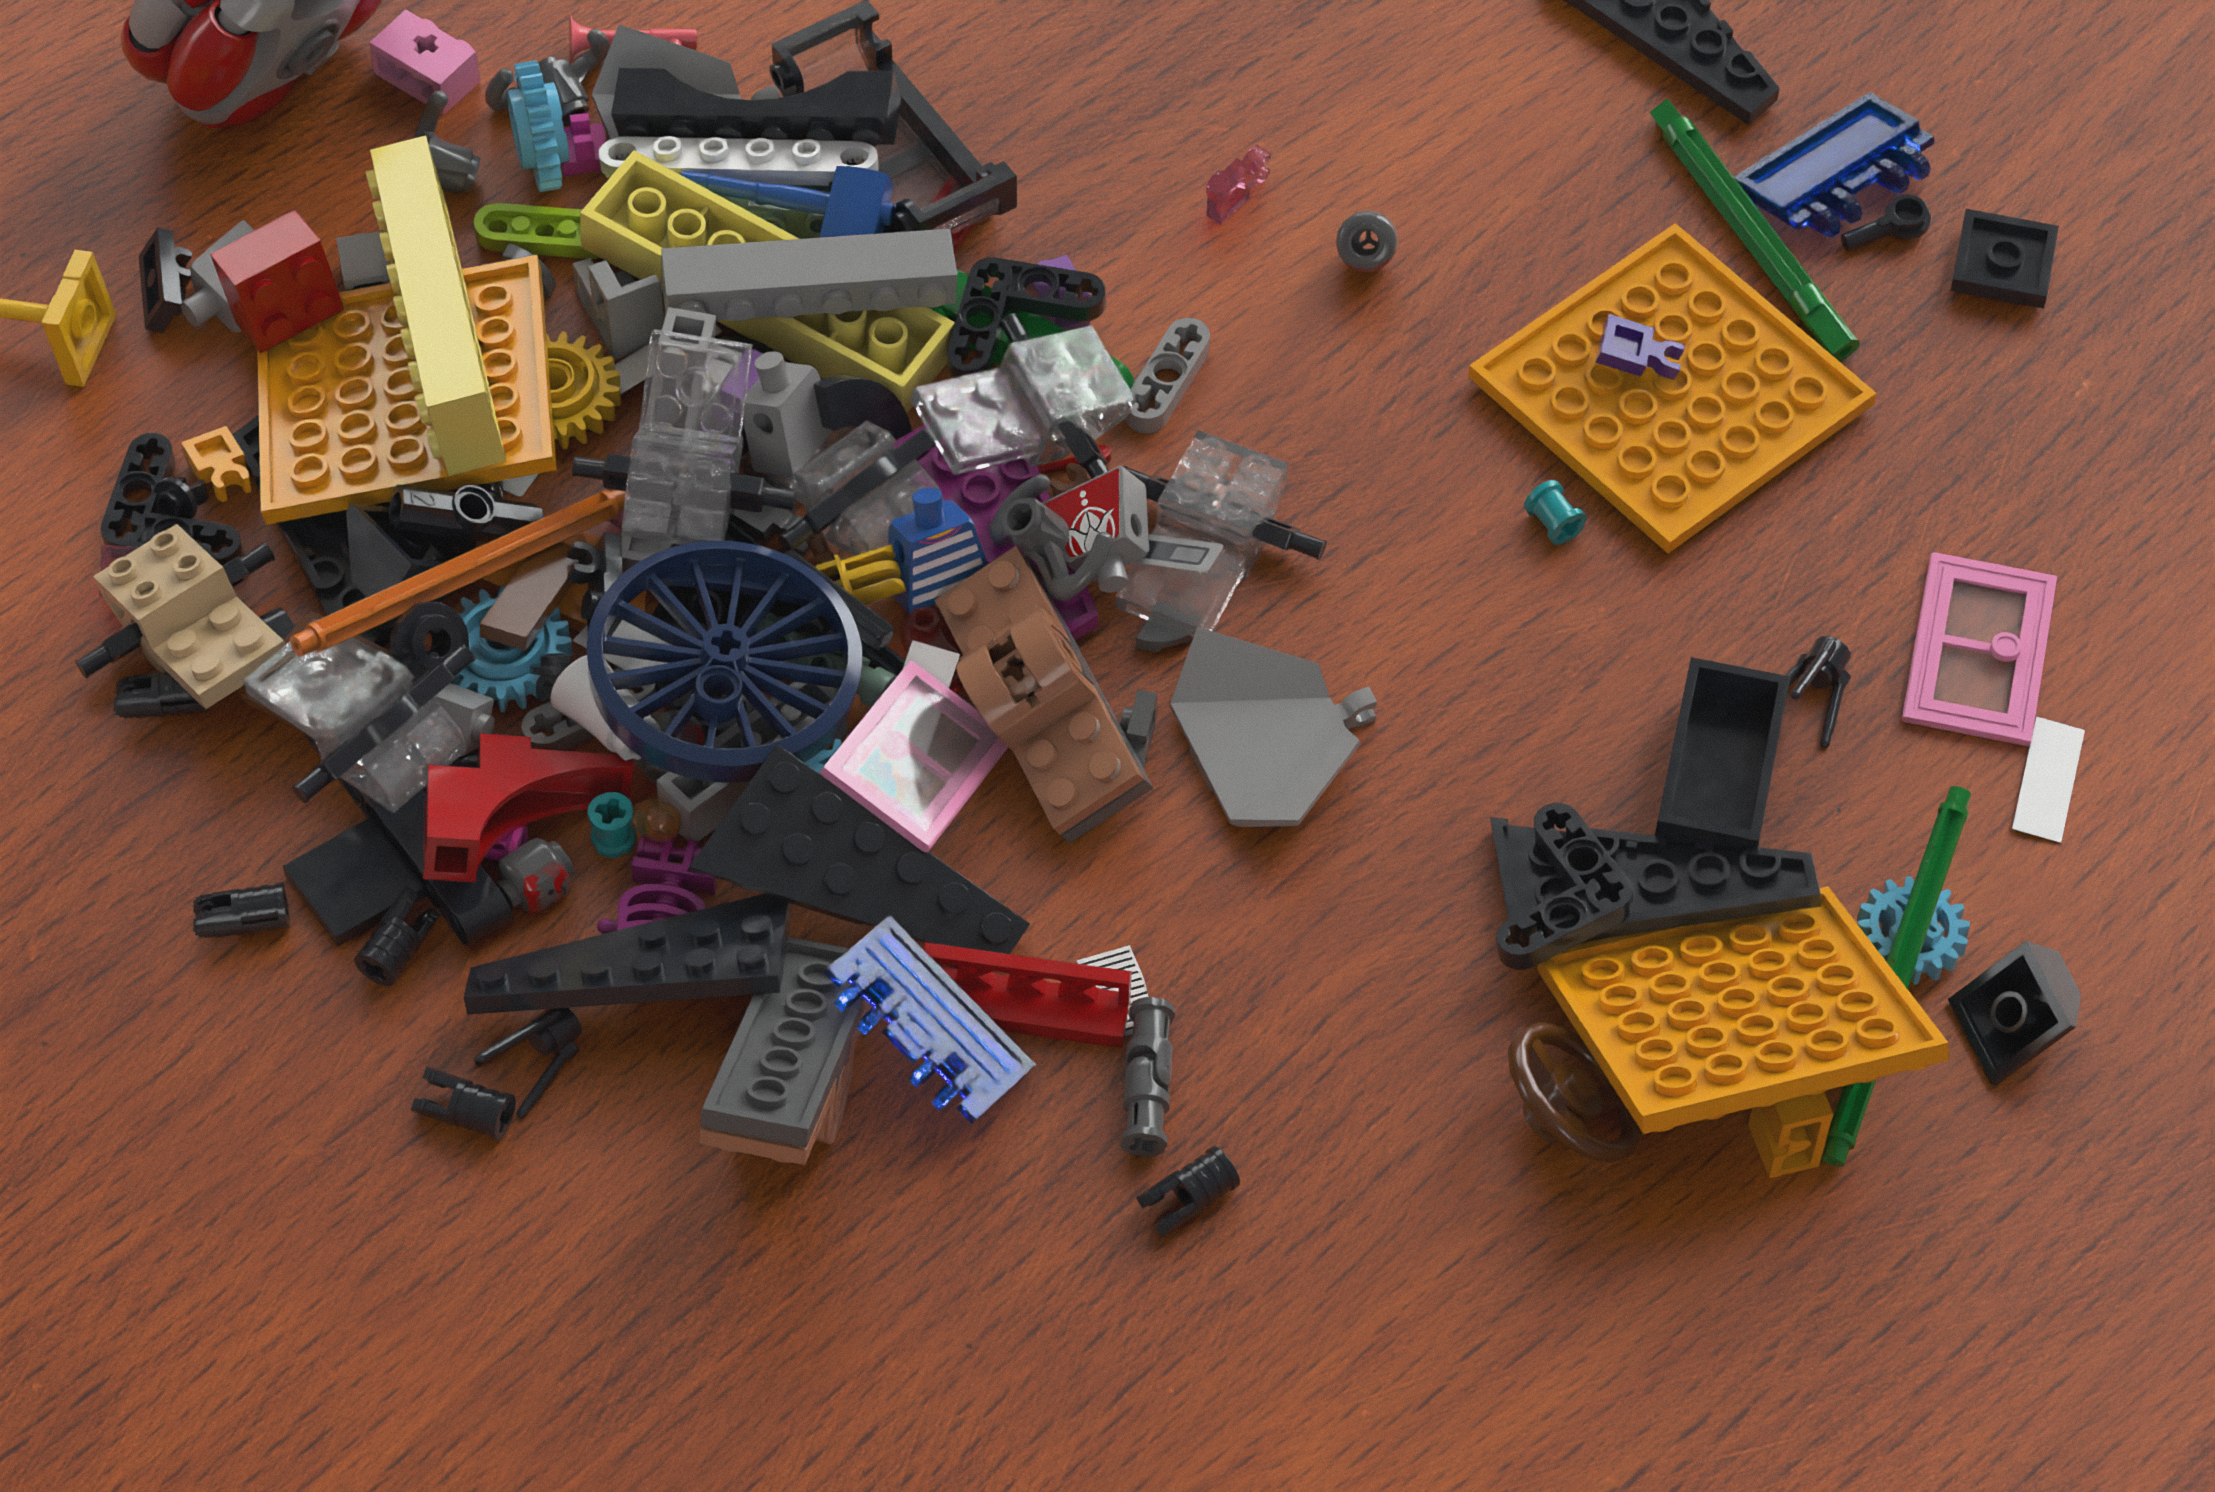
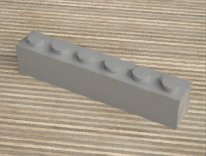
[661,229,957,321]

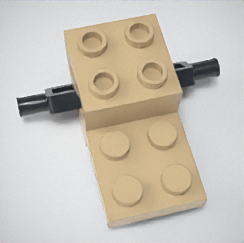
[75,524,290,709]

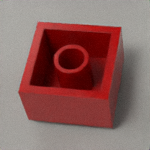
[210,210,344,354]

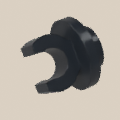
[154,477,209,519]
[530,653,572,700]

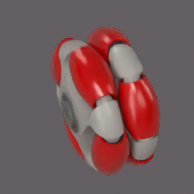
[120,0,383,128]

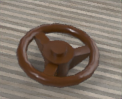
[1508,1022,1642,1163]

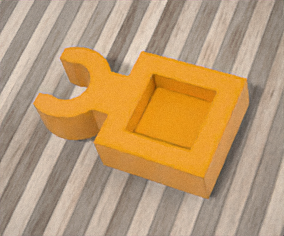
[181,426,252,502]

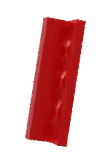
[917,942,1132,1048]

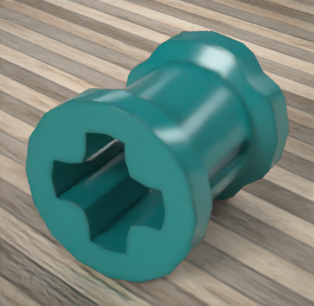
[1523,480,1587,545]
[587,792,637,858]

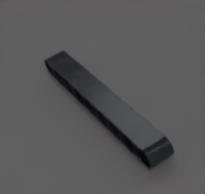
[259,607,513,947]

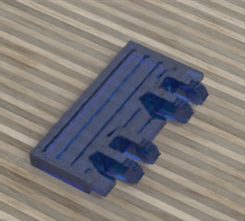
[1734,92,1935,238]
[824,915,1036,1124]

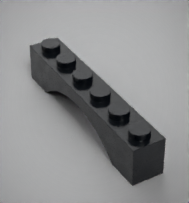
[611,68,901,146]

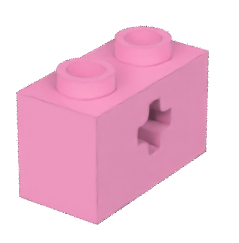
[369,9,480,115]

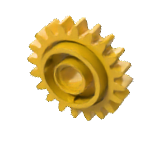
[546,331,621,449]

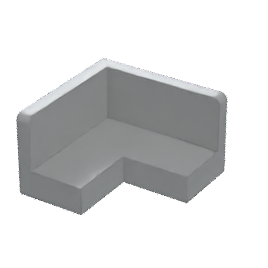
[573,257,664,360]

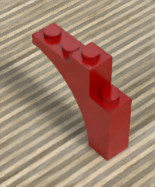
[423,733,634,883]

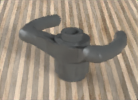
[485,29,610,127]
[414,90,481,194]
[989,474,1113,601]

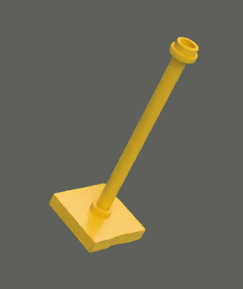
[0,250,117,387]

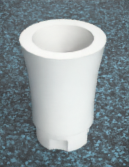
[551,655,660,761]

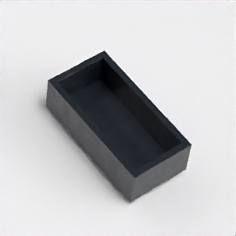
[1655,657,1790,851]

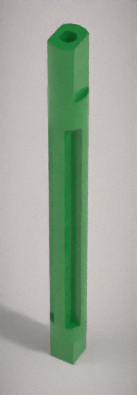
[1649,98,1860,362]

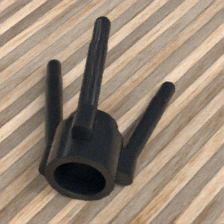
[1786,636,1851,748]
[474,1008,582,1119]

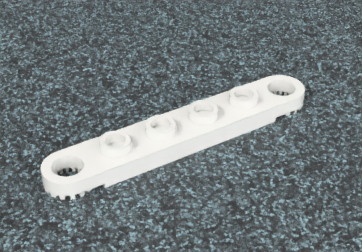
[599,136,879,186]

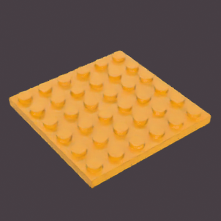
[1468,223,1877,554]
[257,255,556,525]
[1538,886,1949,1134]

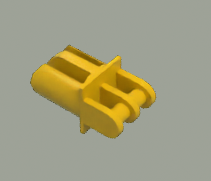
[815,545,906,605]

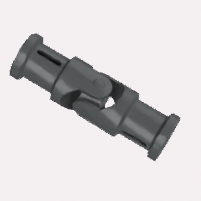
[1120,997,1176,1157]

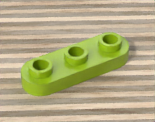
[474,203,600,259]

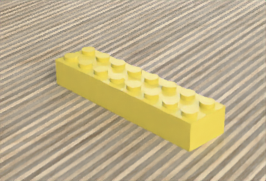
[366,135,507,476]
[580,150,955,413]

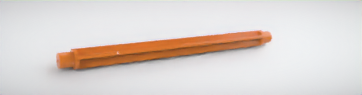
[290,490,631,657]

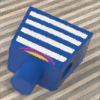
[888,488,988,614]

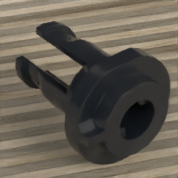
[377,602,469,681]

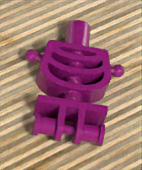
[597,834,717,934]

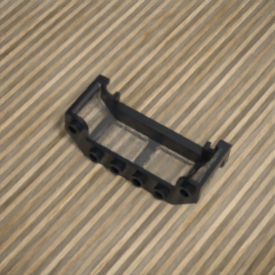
[769,0,1017,235]

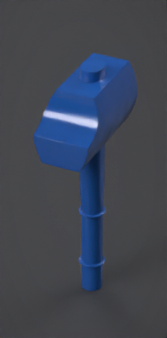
[681,166,895,238]

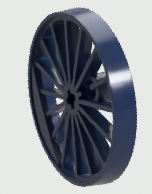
[587,541,863,783]

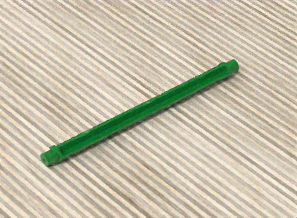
[1822,786,1972,1167]

